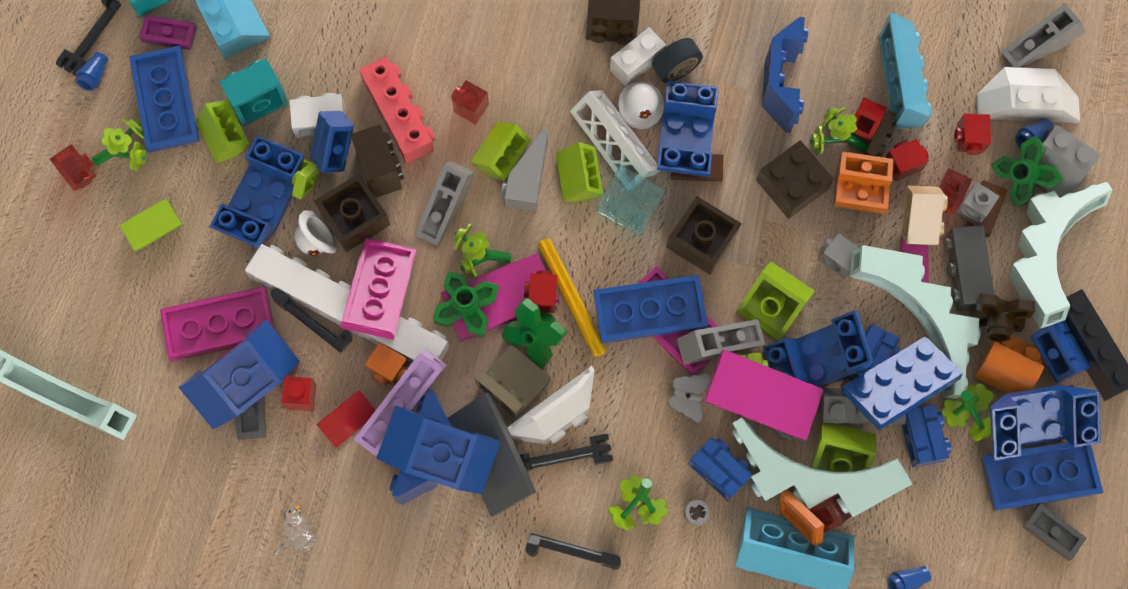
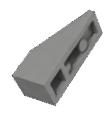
[1001,3,1085,68]
[501,130,548,212]
[415,161,476,246]
[677,319,766,365]

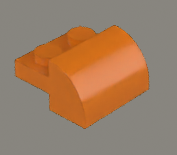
[834,151,893,214]
[974,335,1044,394]

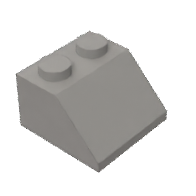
[1025,125,1101,198]

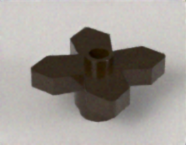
[969,293,1035,342]

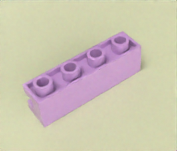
[354,348,446,456]

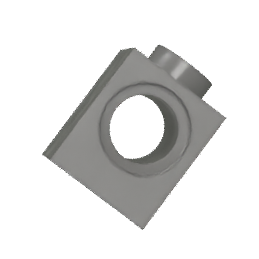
[955,182,999,226]
[819,233,859,279]

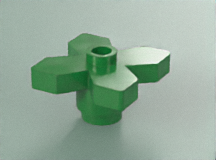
[991,136,1064,207]
[433,271,499,337]
[502,298,567,369]

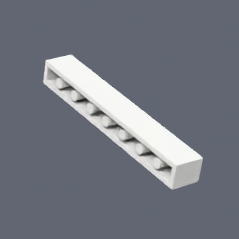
[245,244,449,364]

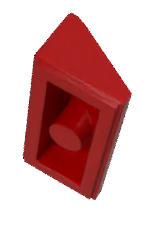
[317,390,376,448]

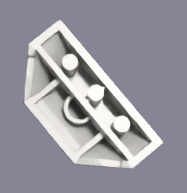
[976,67,1080,123]
[507,366,595,445]

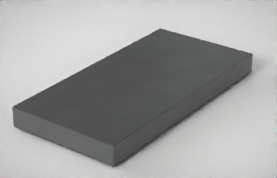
[448,393,536,517]

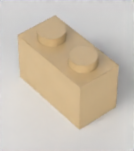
[901,186,948,245]

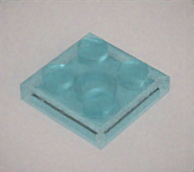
[595,165,667,236]

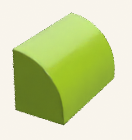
[196,100,249,163]
[470,121,531,181]
[556,142,604,202]
[119,198,183,252]

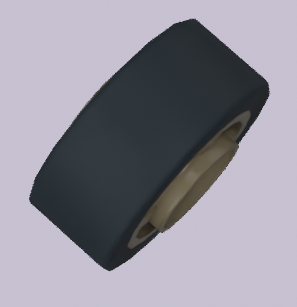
[652,38,703,83]

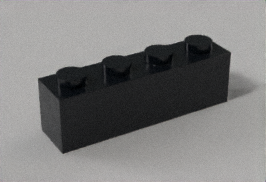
[1065,289,1128,401]

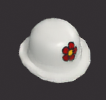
[618,81,664,130]
[294,210,337,256]

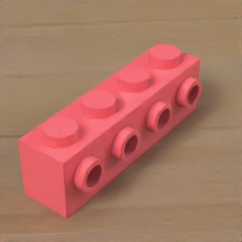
[359,56,435,164]

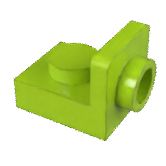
[292,159,320,199]

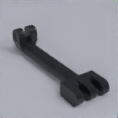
[56,0,121,76]
[271,288,352,353]
[520,434,614,471]
[526,533,621,569]

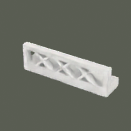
[570,90,660,191]

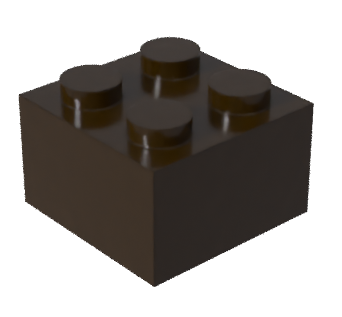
[586,0,640,45]
[350,124,404,198]
[756,140,834,219]
[314,173,390,252]
[666,196,742,275]

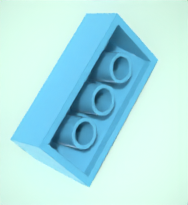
[195,0,270,59]
[879,13,932,129]
[735,508,854,589]

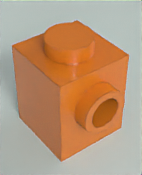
[364,342,409,387]

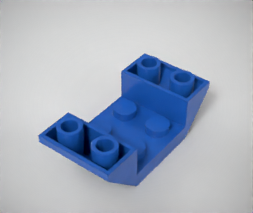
[762,17,808,133]
[657,80,719,177]
[209,135,305,248]
[763,310,874,388]
[178,319,300,429]
[990,385,1101,461]
[389,389,451,505]
[376,405,501,494]

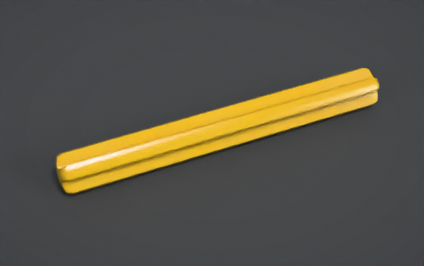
[538,238,606,357]

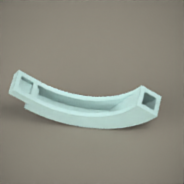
[0,350,137,440]

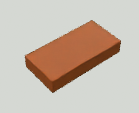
[779,489,824,547]

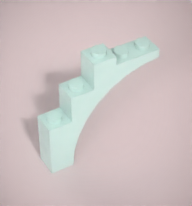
[1009,182,1113,329]
[850,245,981,400]
[732,417,912,517]

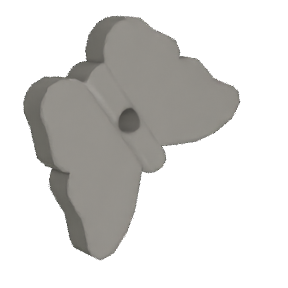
[668,373,710,423]

